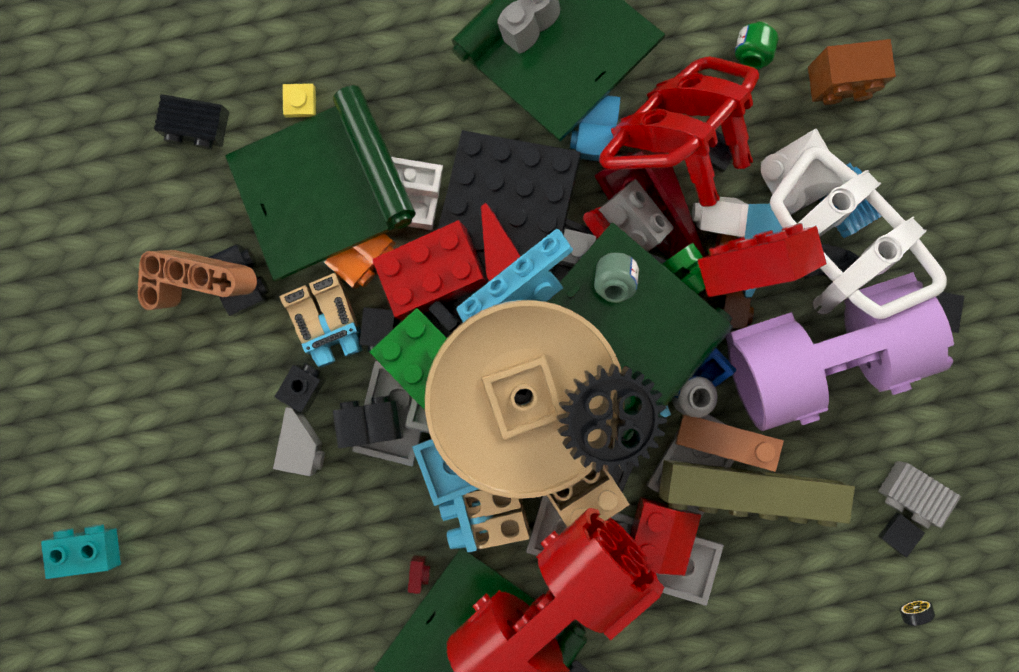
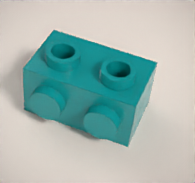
[41,524,121,579]

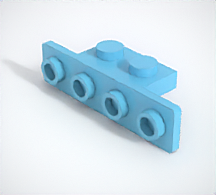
[456,229,573,322]

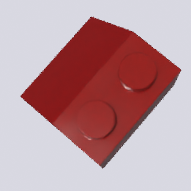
[630,497,701,576]

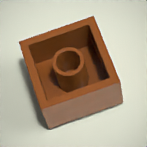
[808,39,896,105]

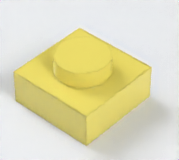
[283,84,316,118]

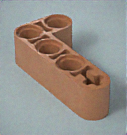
[138,250,257,310]

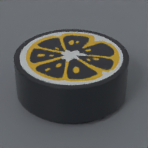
[900,600,935,626]

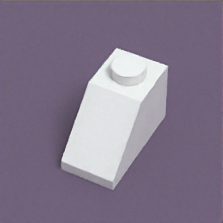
[692,197,749,237]

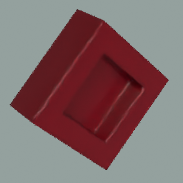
[407,555,430,594]

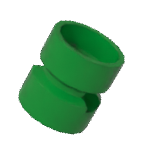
[662,243,705,294]

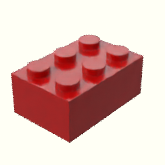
[372,220,489,321]
[698,223,827,297]

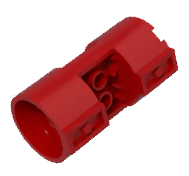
[447,508,665,672]

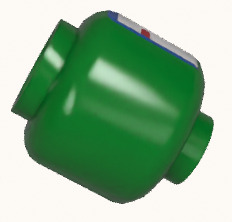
[735,22,779,70]

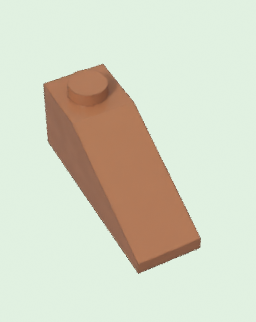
[675,415,784,472]

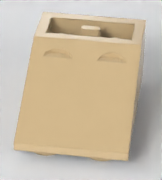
[547,465,630,527]

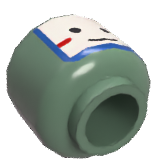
[594,252,639,303]

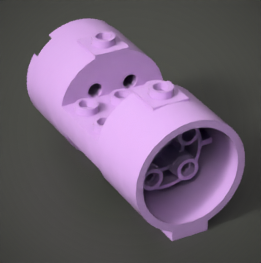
[725,272,954,431]

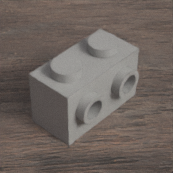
[599,179,674,252]

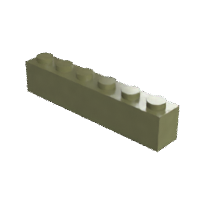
[659,460,855,527]

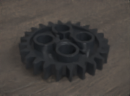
[556,364,667,474]

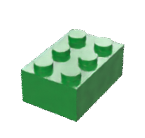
[370,308,447,411]

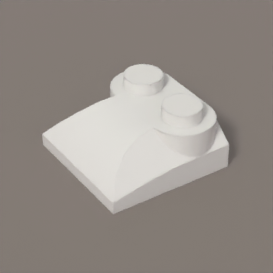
[761,129,846,215]

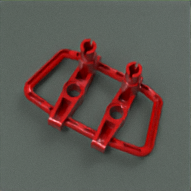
[599,56,759,207]

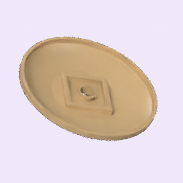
[424,300,625,498]

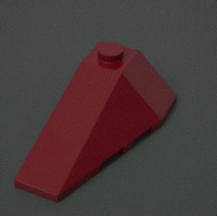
[594,148,706,258]

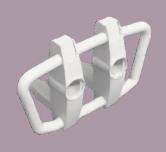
[770,147,947,319]

